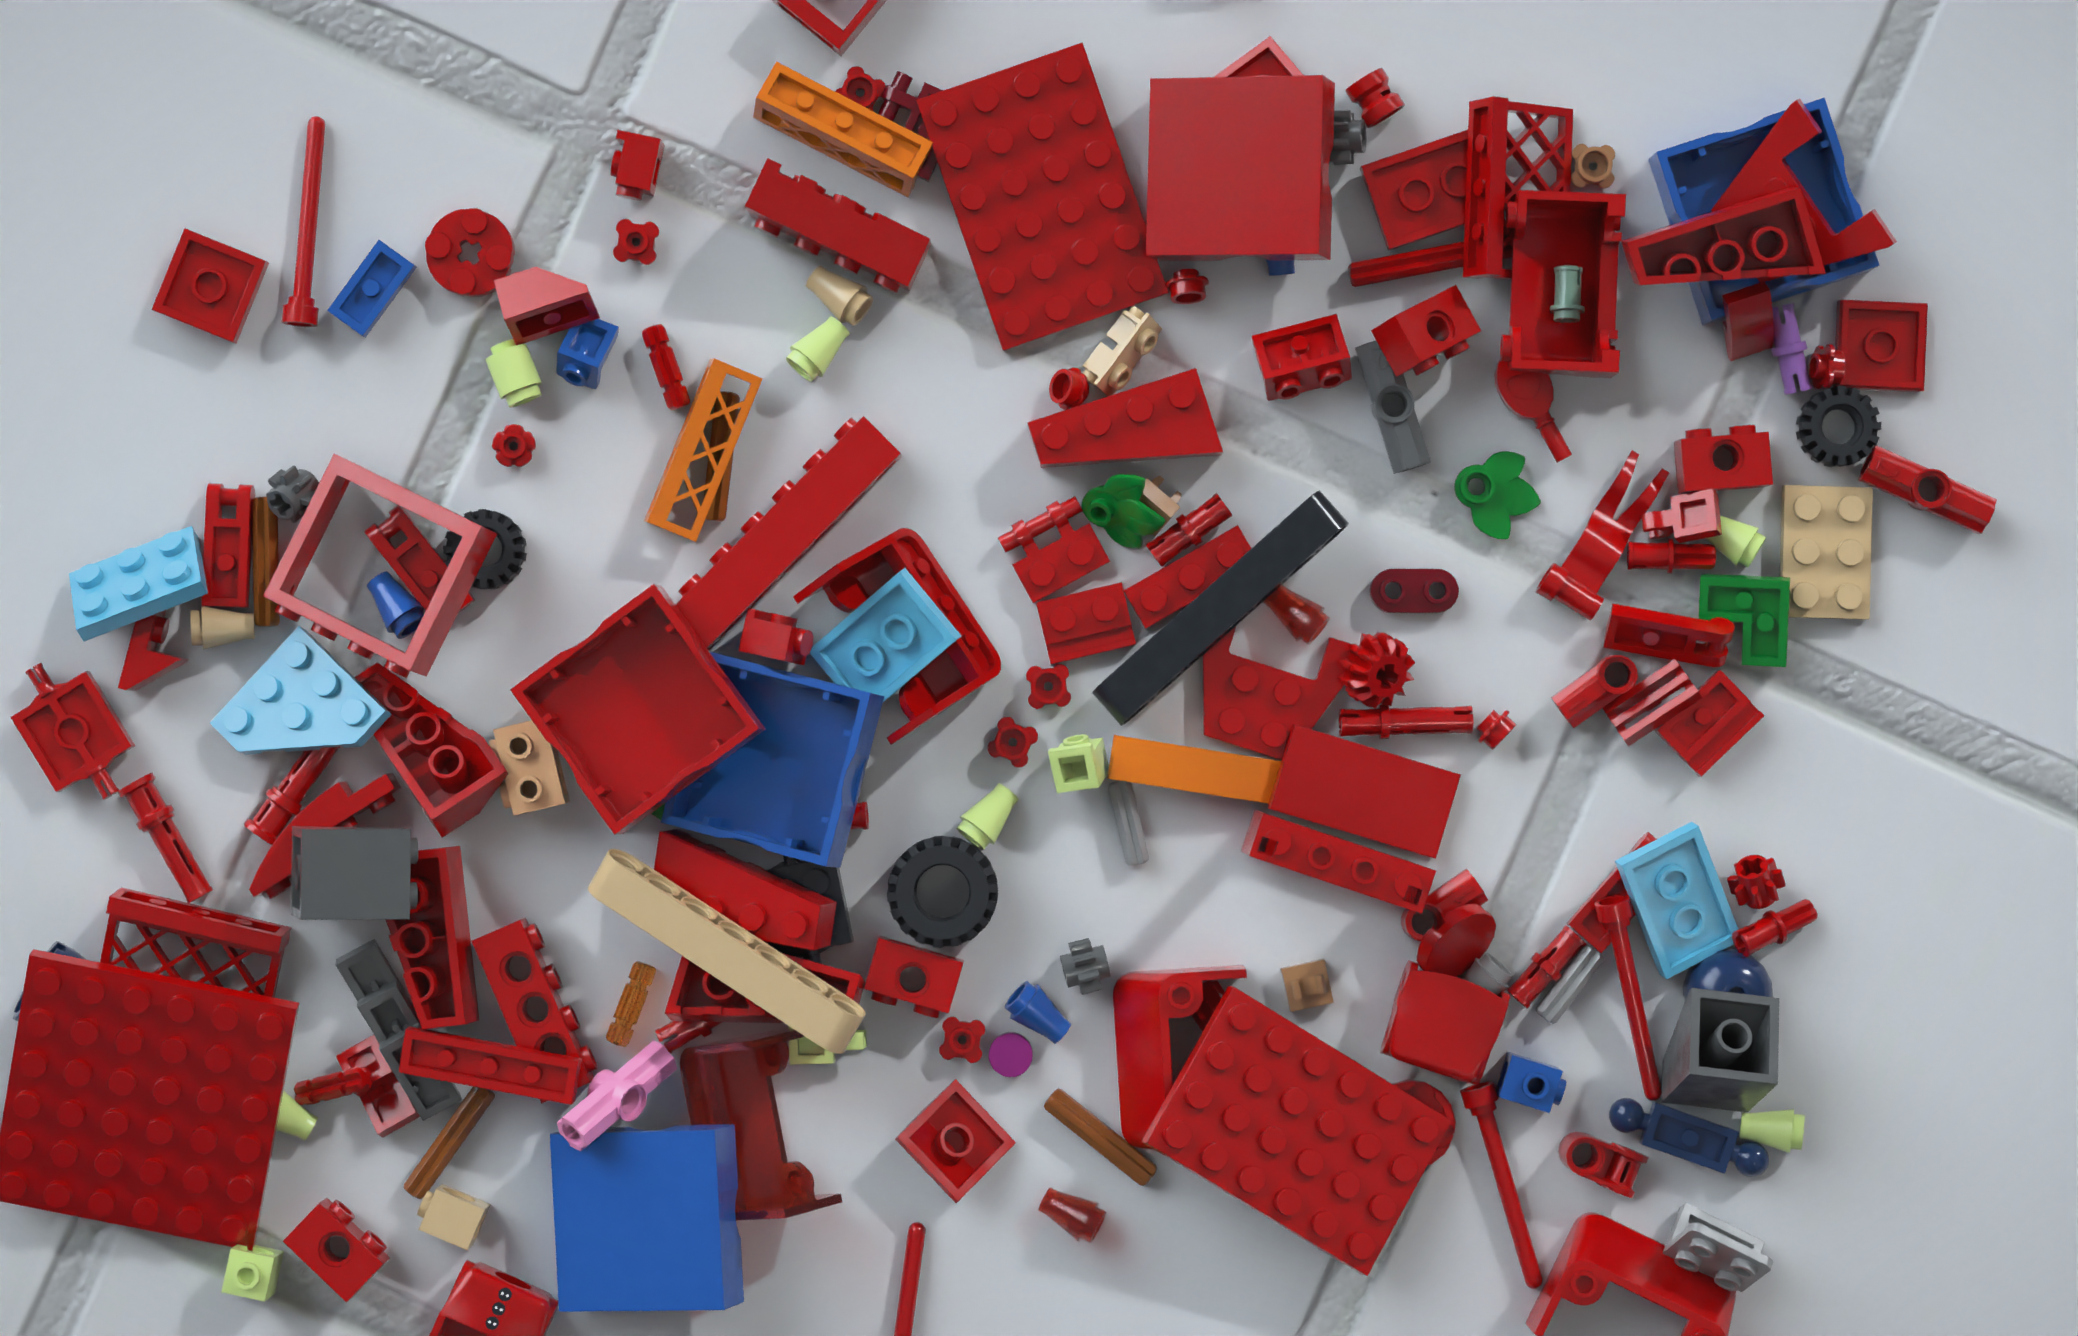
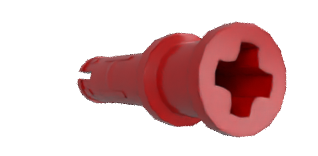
[244,746,341,845]
[118,772,214,904]

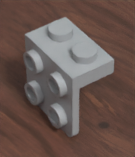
[1663,1203,1773,1292]

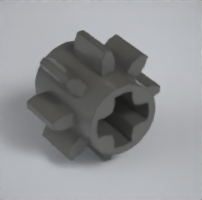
[1330,110,1367,165]
[266,466,319,523]
[1060,938,1111,995]

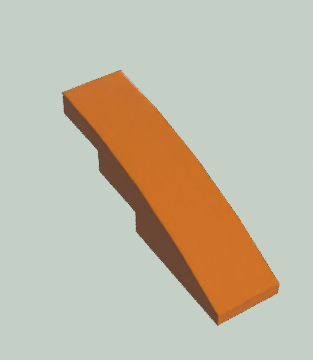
[1107,735,1281,804]

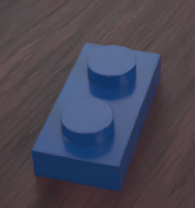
[327,240,417,338]

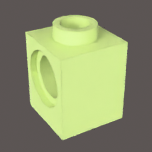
[221,1244,284,1302]

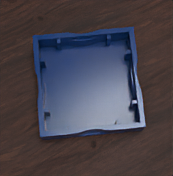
[1648,97,1880,326]
[661,652,884,868]
[550,1124,744,1312]

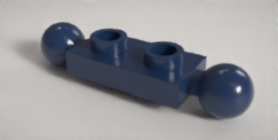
[1609,1098,1769,1177]

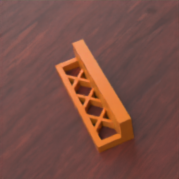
[753,61,933,198]
[644,358,763,542]

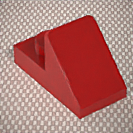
[118,610,189,691]

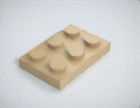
[1779,485,1873,620]

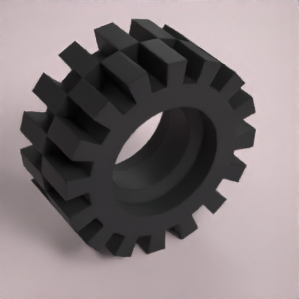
[1796,386,1881,467]
[443,509,527,589]

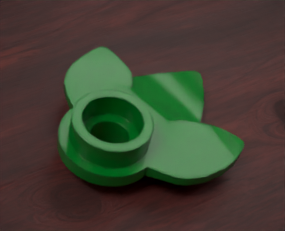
[1454,451,1541,539]
[1081,474,1166,549]

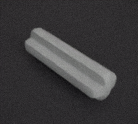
[1108,781,1149,866]
[1536,945,1604,1024]

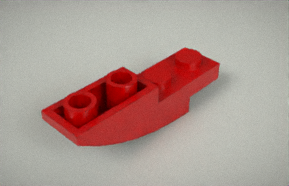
[249,773,402,899]

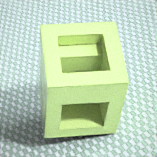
[1048,734,1109,793]

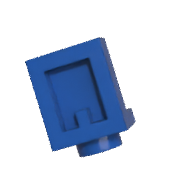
[556,319,619,389]

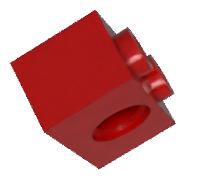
[1371,285,1481,377]
[1674,425,1773,494]
[864,936,964,1018]
[283,1198,390,1303]

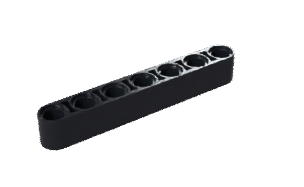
[1092,490,1349,726]

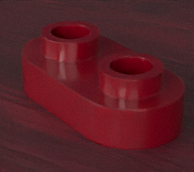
[1369,569,1459,613]

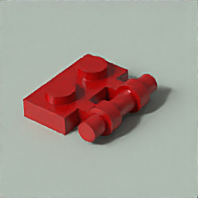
[998,496,1110,603]

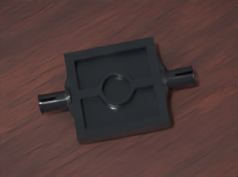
[764,855,854,964]

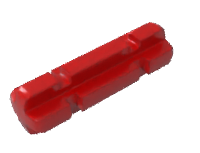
[642,324,690,410]
[293,1067,372,1105]

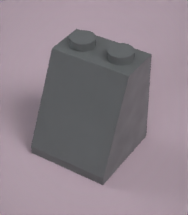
[291,826,418,920]
[1662,988,1779,1112]

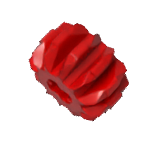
[1338,631,1415,709]

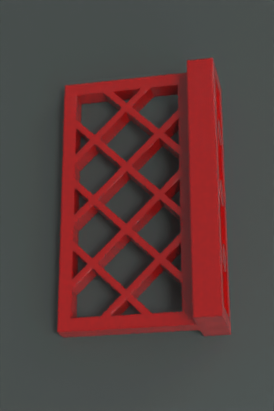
[1463,96,1573,280]
[100,887,292,998]

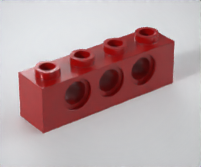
[472,918,598,1104]

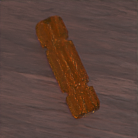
[606,961,656,1047]

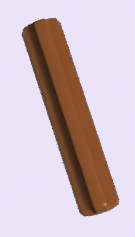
[704,391,740,522]
[252,497,280,627]
[403,1087,495,1199]
[1044,1088,1157,1186]

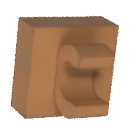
[1139,476,1181,537]
[1281,959,1334,1012]

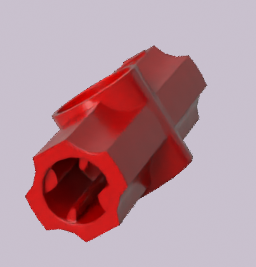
[1858,445,1997,534]

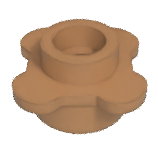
[1571,144,1615,189]

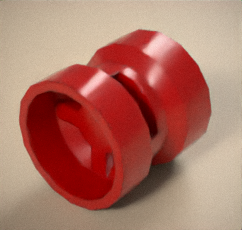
[1345,68,1405,128]

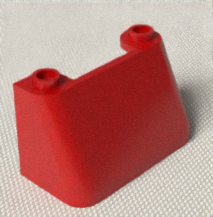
[1500,190,1626,378]

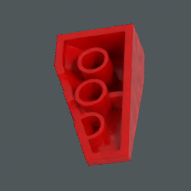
[354,662,508,838]

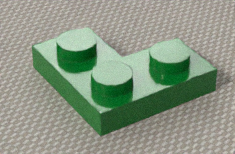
[1699,574,1790,667]

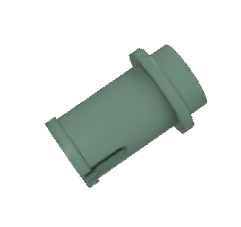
[1550,265,1585,323]

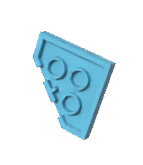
[210,626,392,755]

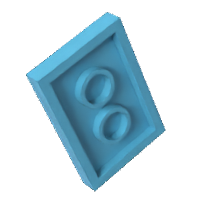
[69,526,208,641]
[810,568,961,703]
[1615,822,1739,979]

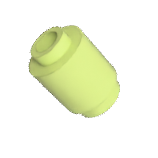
[485,339,542,408]

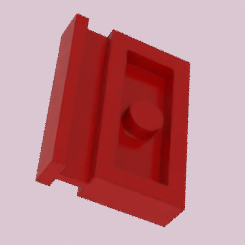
[1036,582,1136,664]
[1654,670,1765,777]

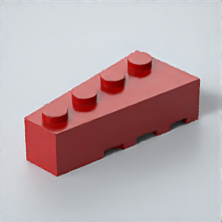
[745,158,932,293]
[1027,368,1223,468]
[654,829,837,950]
[385,846,479,1029]
[665,953,865,1023]

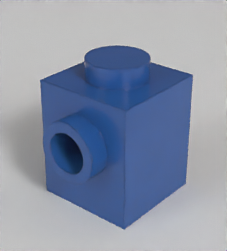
[1496,1052,1566,1113]

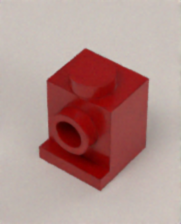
[610,130,665,201]
[738,608,813,665]

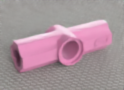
[557,1041,677,1151]

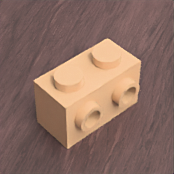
[489,720,570,816]

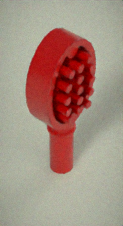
[1494,360,1572,463]

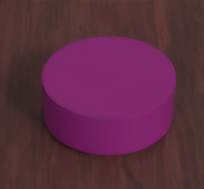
[989,1032,1033,1077]

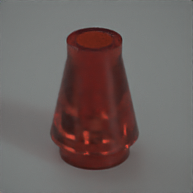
[1263,585,1330,645]
[1038,1187,1107,1243]

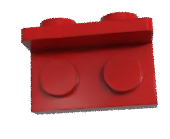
[1252,314,1352,401]

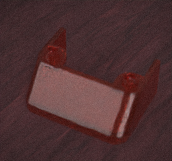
[680,1029,842,1221]

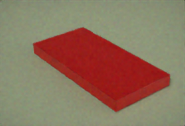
[1267,724,1461,859]

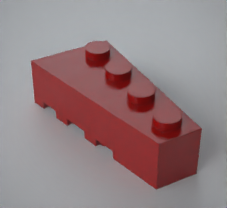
[1621,186,1826,285]

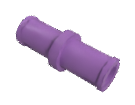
[1771,303,1813,395]

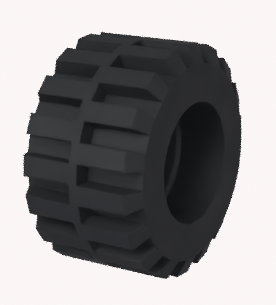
[887,836,998,948]

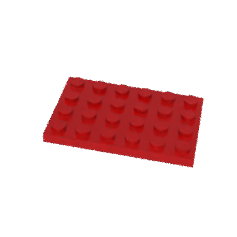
[916,42,1169,351]
[1142,986,1452,1276]

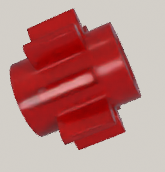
[1727,855,1786,909]

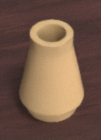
[806,266,873,326]
[190,606,255,650]

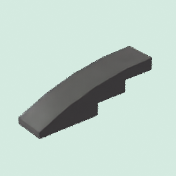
[335,939,462,1121]

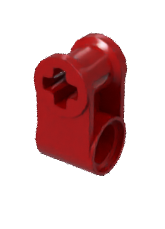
[1558,1131,1649,1198]

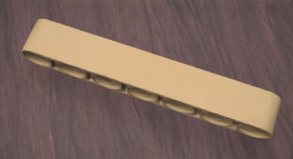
[588,848,866,1054]

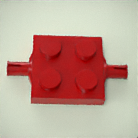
[11,663,135,800]

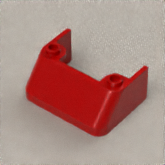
[793,528,1001,745]
[1113,965,1247,1149]
[1525,1212,1736,1336]

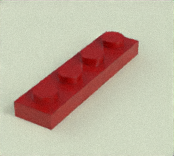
[399,1026,582,1105]

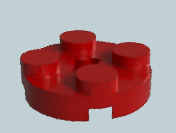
[425,208,515,297]

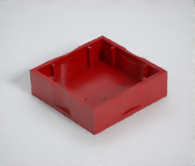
[1146,75,1335,261]
[510,584,766,835]

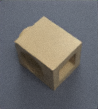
[417,1184,491,1250]

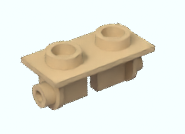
[1082,306,1162,396]

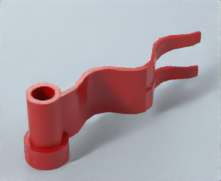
[1535,450,1669,621]

